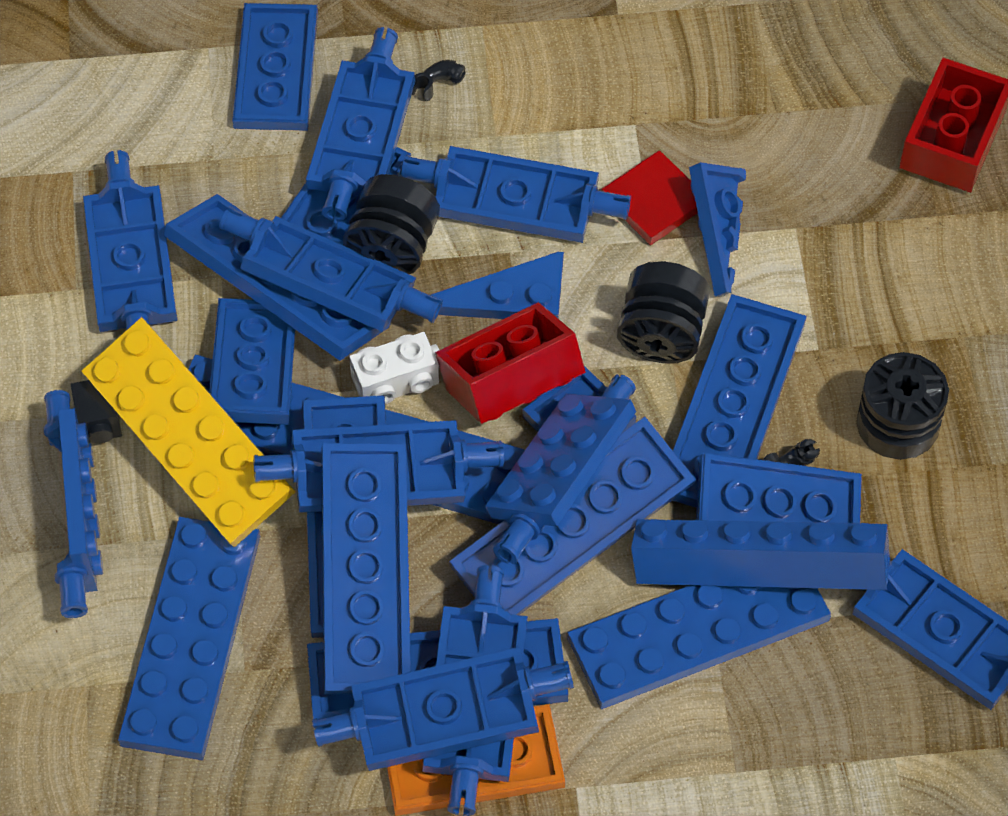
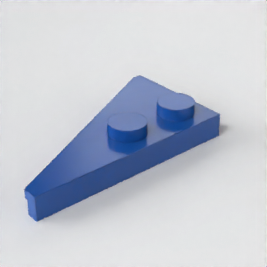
[689,162,746,297]
[431,252,564,319]

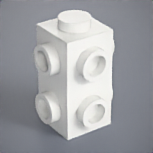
[349,332,440,404]

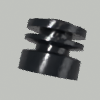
[343,174,440,274]
[617,261,710,364]
[856,352,949,460]

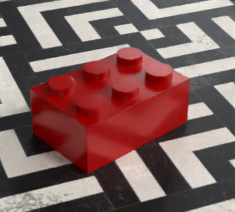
[899,57,1008,193]
[435,302,586,424]

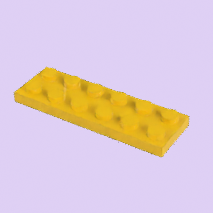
[82,317,296,547]

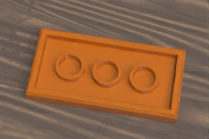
[387,704,565,816]

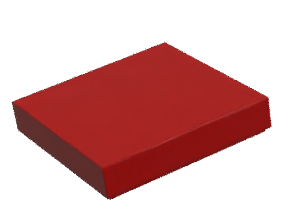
[602,150,698,246]

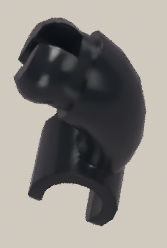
[412,60,466,101]
[764,439,820,466]

